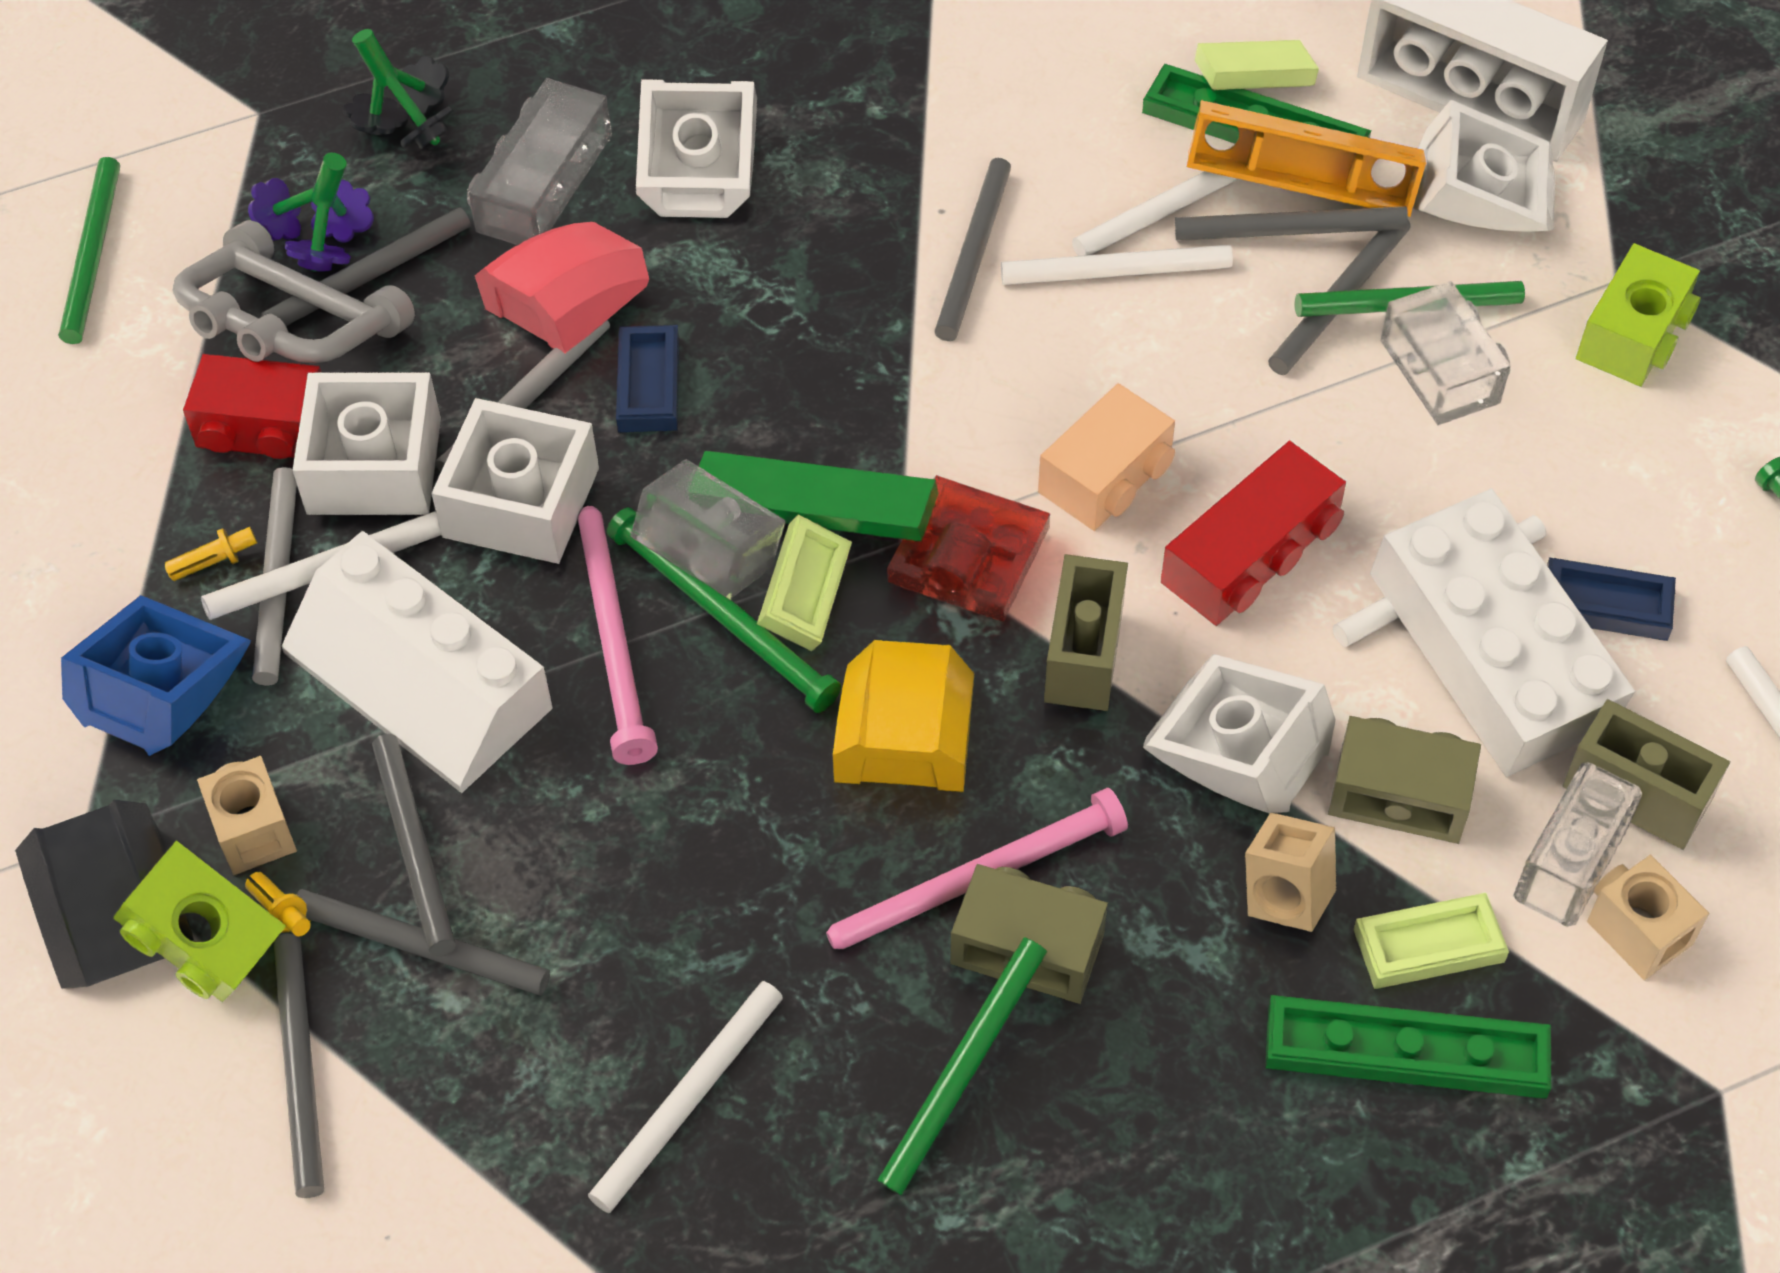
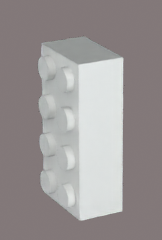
[1357,0,1608,162]
[1370,488,1635,777]

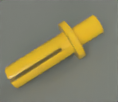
[165,527,258,581]
[245,872,311,937]

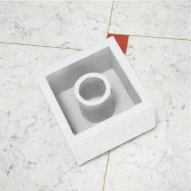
[292,373,441,515]
[431,398,599,564]

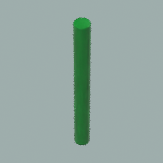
[58,157,121,344]
[1294,281,1525,317]
[877,937,1047,1196]

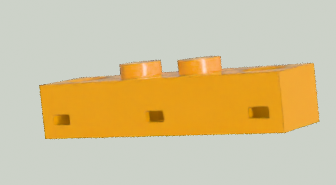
[1186,100,1426,217]

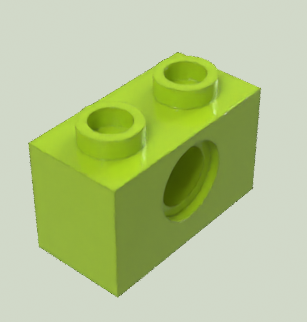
[1575,243,1701,387]
[113,840,286,1002]

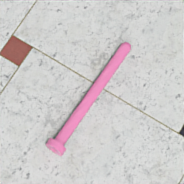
[578,506,658,765]
[826,788,1128,949]

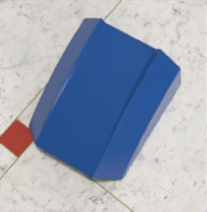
[61,595,251,756]

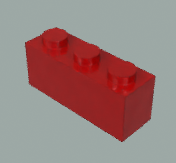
[1160,440,1346,626]

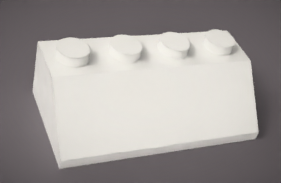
[281,531,553,793]

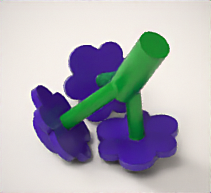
[248,153,374,272]

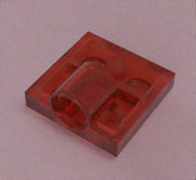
[887,475,1051,622]

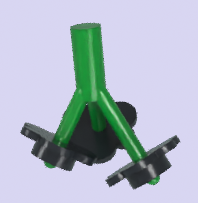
[343,29,453,149]

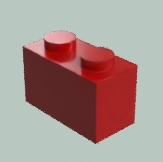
[183,354,321,459]

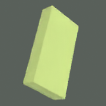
[1195,40,1319,90]
[757,515,852,651]
[1354,893,1509,989]

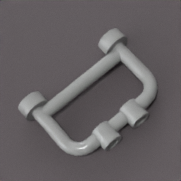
[172,220,415,363]

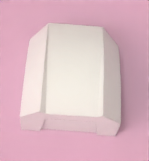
[636,79,757,218]
[1413,100,1555,232]
[1143,654,1336,814]

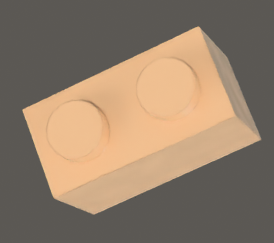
[1038,383,1175,531]

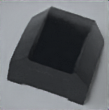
[15,799,194,989]

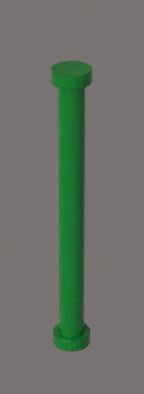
[607,507,841,713]

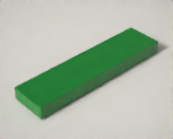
[1142,63,1372,144]
[686,451,939,542]
[1265,995,1551,1099]

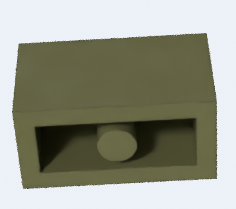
[1044,554,1128,711]
[1562,699,1731,850]
[1328,716,1481,844]
[950,864,1108,1004]

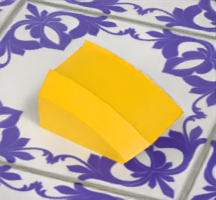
[833,640,974,792]

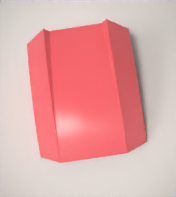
[475,222,649,354]

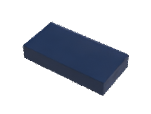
[616,325,679,432]
[1547,557,1676,641]

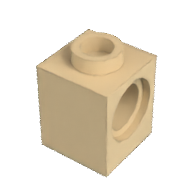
[197,756,297,875]
[1245,813,1336,932]
[1587,854,1710,981]

